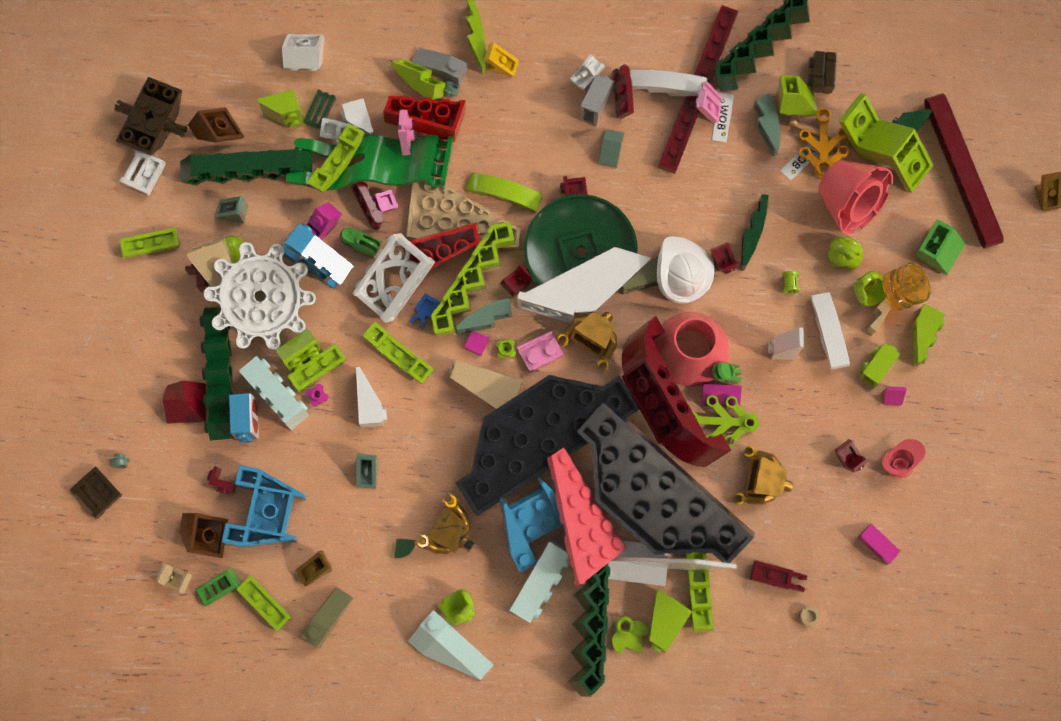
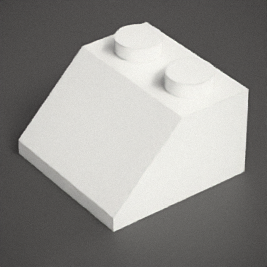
[282,34,324,71]

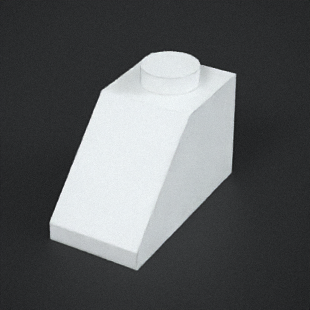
[340,98,374,136]

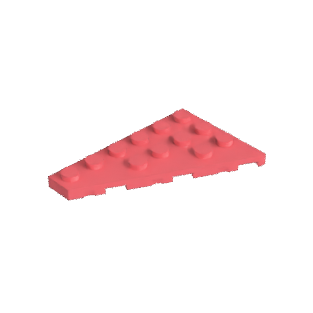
[547,448,626,587]

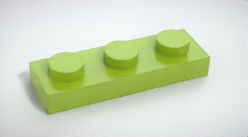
[120,228,180,259]
[288,344,347,393]
[236,575,292,632]

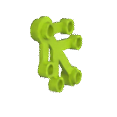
[693,395,760,447]

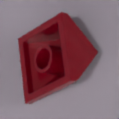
[162,381,206,424]

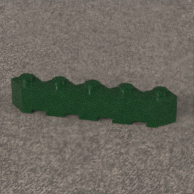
[716,0,810,92]
[180,148,313,186]
[200,307,234,441]
[569,564,611,697]

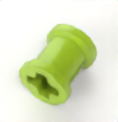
[782,271,800,294]

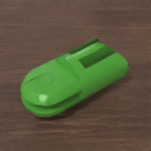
[340,227,382,258]
[712,362,742,384]

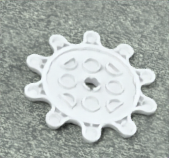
[204,242,316,350]

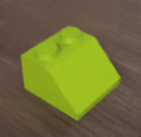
[257,89,304,128]

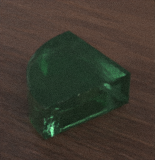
[394,539,417,559]

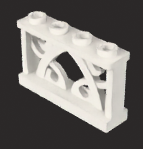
[352,233,435,323]

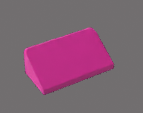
[701,384,742,407]
[858,524,900,565]

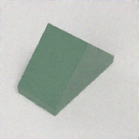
[599,129,624,168]
[215,196,248,223]
[356,453,379,489]

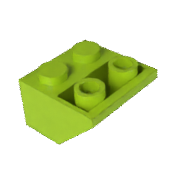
[777,75,818,117]
[275,329,322,372]

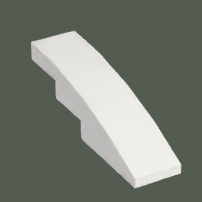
[630,70,707,96]
[810,292,850,369]

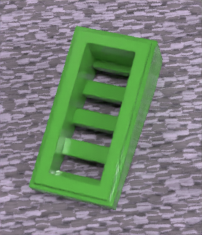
[195,569,241,607]

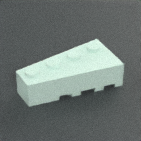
[239,356,309,431]
[510,538,569,623]

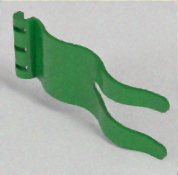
[286,135,454,191]

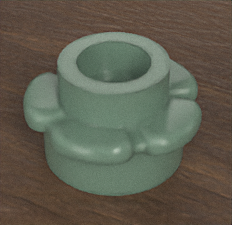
[444,81,459,97]
[110,454,129,469]

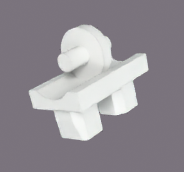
[570,54,605,91]

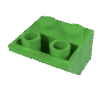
[914,219,965,275]

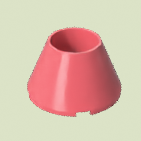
[818,161,893,234]
[654,312,730,387]

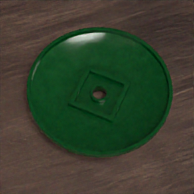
[524,194,638,296]

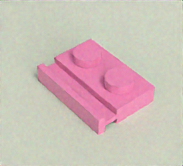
[696,82,723,123]
[398,110,414,155]
[517,331,564,373]

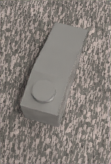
[411,47,468,87]

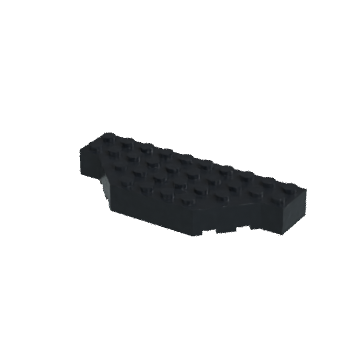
[455,375,639,516]
[577,400,755,564]

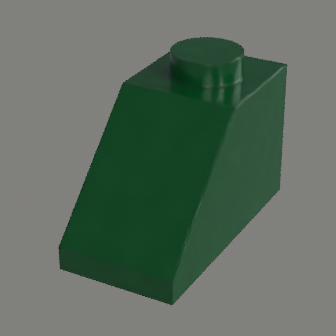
[891,109,932,132]

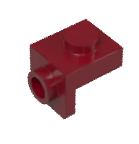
[560,176,588,196]
[710,242,739,274]
[185,264,210,292]
[500,264,533,297]
[834,439,868,472]
[207,466,236,495]

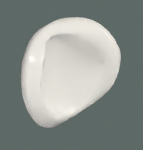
[657,236,714,304]

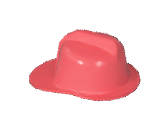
[882,439,926,478]

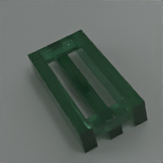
[304,89,336,130]

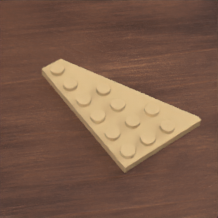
[406,176,521,249]

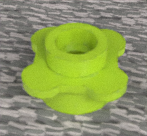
[496,339,516,359]

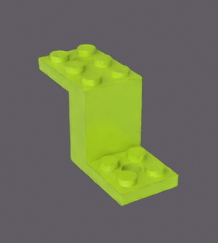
[839,93,933,193]

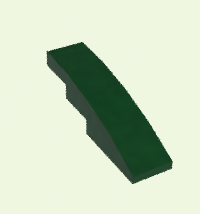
[740,194,769,271]

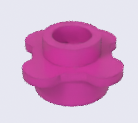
[306,384,328,406]

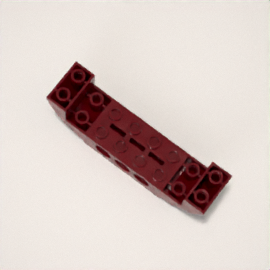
[621,316,732,467]

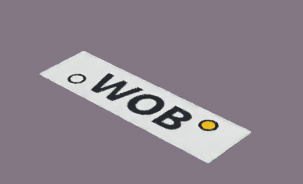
[712,93,734,143]
[780,136,820,180]

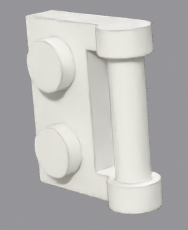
[119,150,166,196]

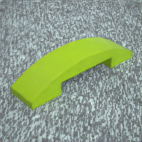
[307,123,365,193]
[466,173,542,212]
[362,321,434,384]

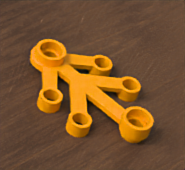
[799,107,849,179]

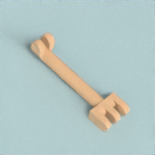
[789,114,850,153]

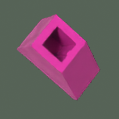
[306,202,342,240]

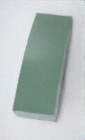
[753,94,780,156]
[456,298,512,334]

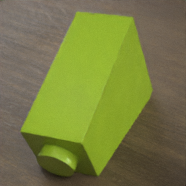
[648,589,692,653]

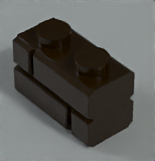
[807,51,837,94]

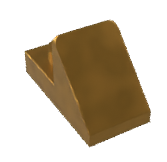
[1035,172,1061,211]
[295,550,332,587]

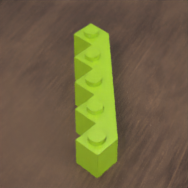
[431,222,515,337]

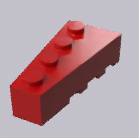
[383,96,466,142]
[402,222,482,275]

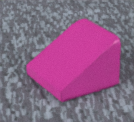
[883,387,906,406]

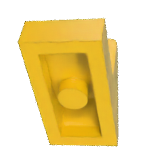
[484,43,519,77]

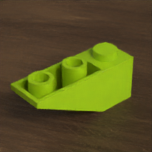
[912,304,945,367]

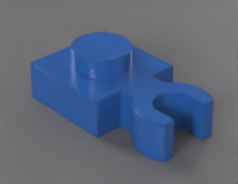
[411,293,441,329]

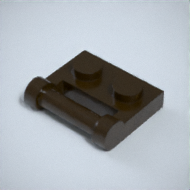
[70,466,122,519]

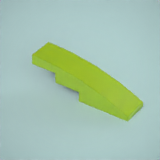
[466,0,486,74]
[686,553,714,633]

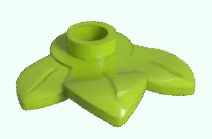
[612,616,650,654]

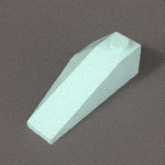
[408,610,493,680]

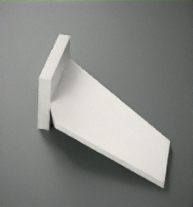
[517,247,651,324]
[608,541,737,587]

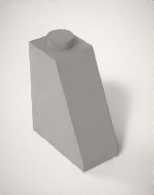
[580,75,613,127]

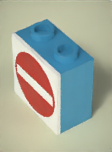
[229,393,259,443]

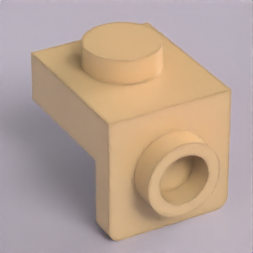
[155,563,192,594]

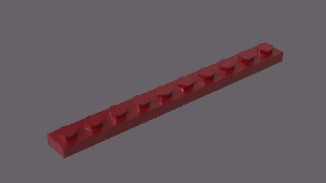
[658,5,738,174]

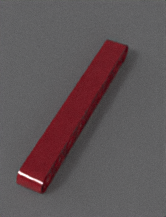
[924,93,1004,249]

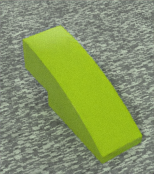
[391,59,446,100]

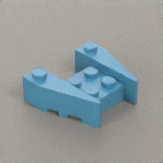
[282,224,353,289]
[222,465,306,548]
[500,477,566,572]

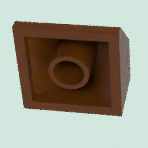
[188,107,244,143]
[179,513,228,558]

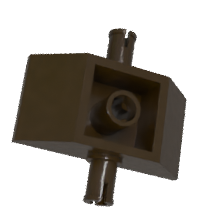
[115,77,187,156]

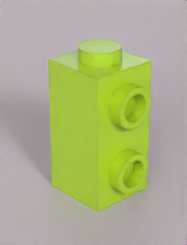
[859,343,900,388]

